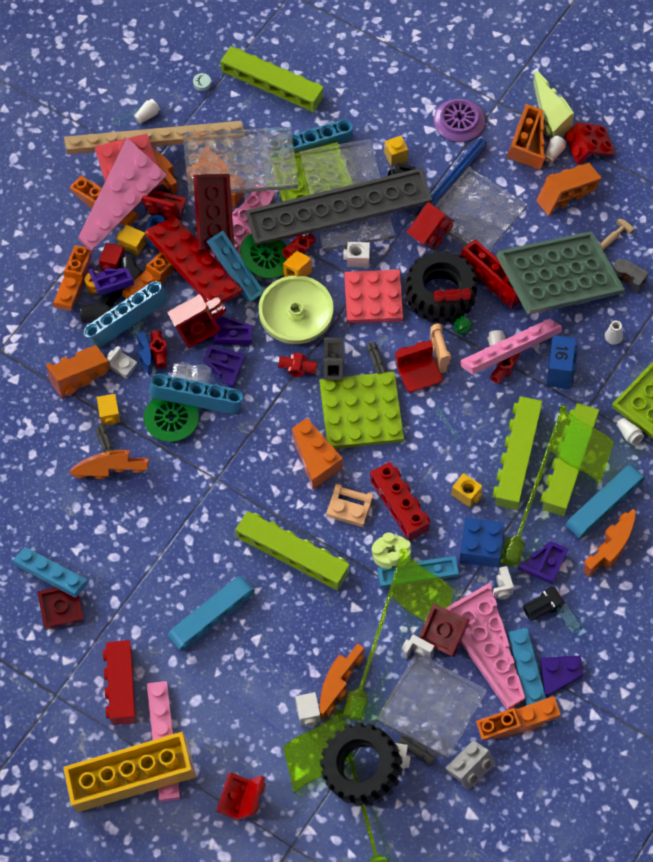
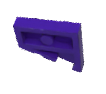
[88,268,134,296]
[214,315,253,345]
[203,345,245,388]
[518,541,568,585]
[540,655,583,697]

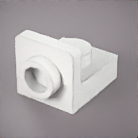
[107,346,138,379]
[493,566,514,600]
[402,635,434,659]

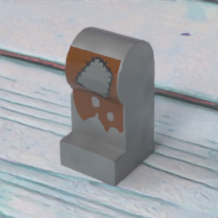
[614,259,649,294]

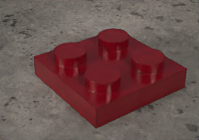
[37,587,84,630]
[419,603,470,657]

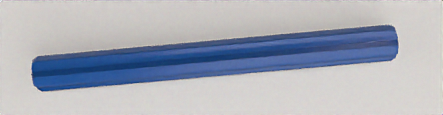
[418,138,487,214]

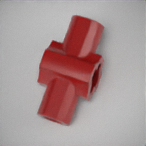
[282,233,316,259]
[150,330,168,369]
[278,353,317,378]
[490,353,521,384]

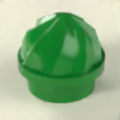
[454,315,473,335]

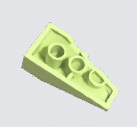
[533,71,574,139]

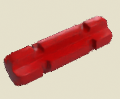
[434,288,471,302]

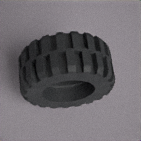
[406,251,477,324]
[320,723,403,806]

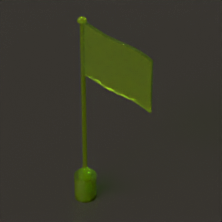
[500,405,614,567]
[343,548,454,722]
[283,710,388,862]

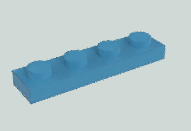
[206,231,264,303]
[13,547,88,598]
[377,556,459,589]
[507,628,546,706]

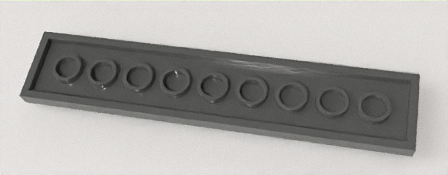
[245,168,432,246]

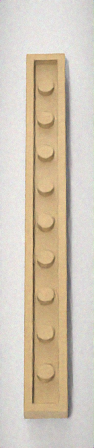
[64,121,245,155]

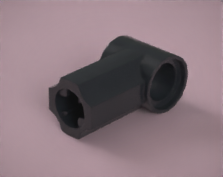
[523,586,566,621]

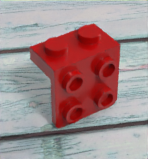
[565,122,615,164]
[141,190,187,220]
[395,340,442,393]
[216,772,266,821]

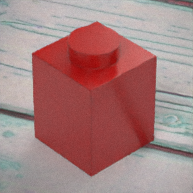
[99,242,125,272]

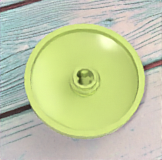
[259,275,333,344]

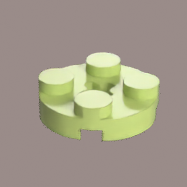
[372,533,411,569]

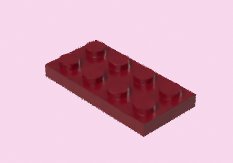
[193,174,234,250]

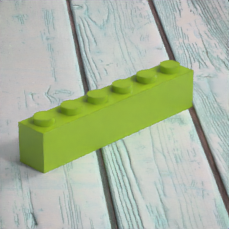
[220,46,324,113]
[492,396,542,510]
[540,403,599,517]
[235,511,349,591]

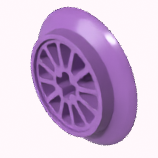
[434,99,485,142]

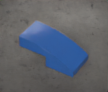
[136,331,152,375]

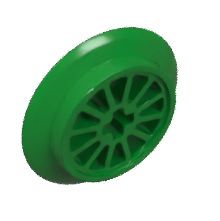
[240,234,287,278]
[143,398,199,442]

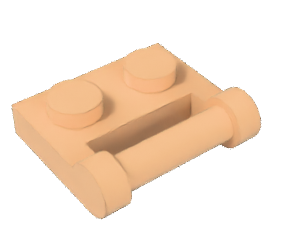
[430,324,451,373]
[326,484,374,527]

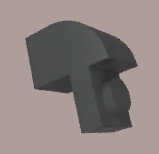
[324,338,343,380]

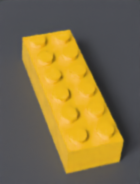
[63,732,196,813]

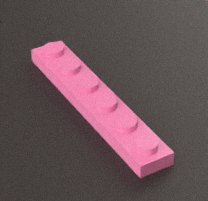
[461,319,562,375]
[147,681,180,802]

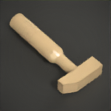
[599,219,634,250]

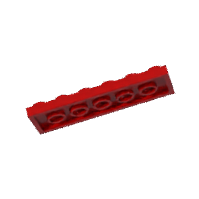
[145,216,242,304]

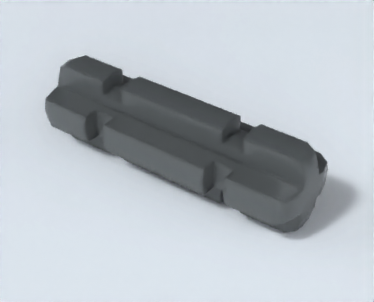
[367,342,386,374]
[95,425,114,452]
[399,734,436,765]

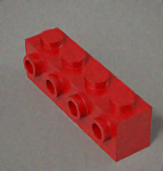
[460,239,520,308]
[370,462,430,541]

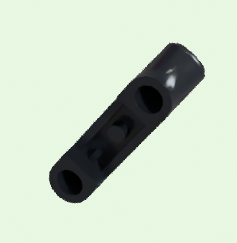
[79,256,144,324]

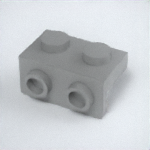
[445,740,495,790]

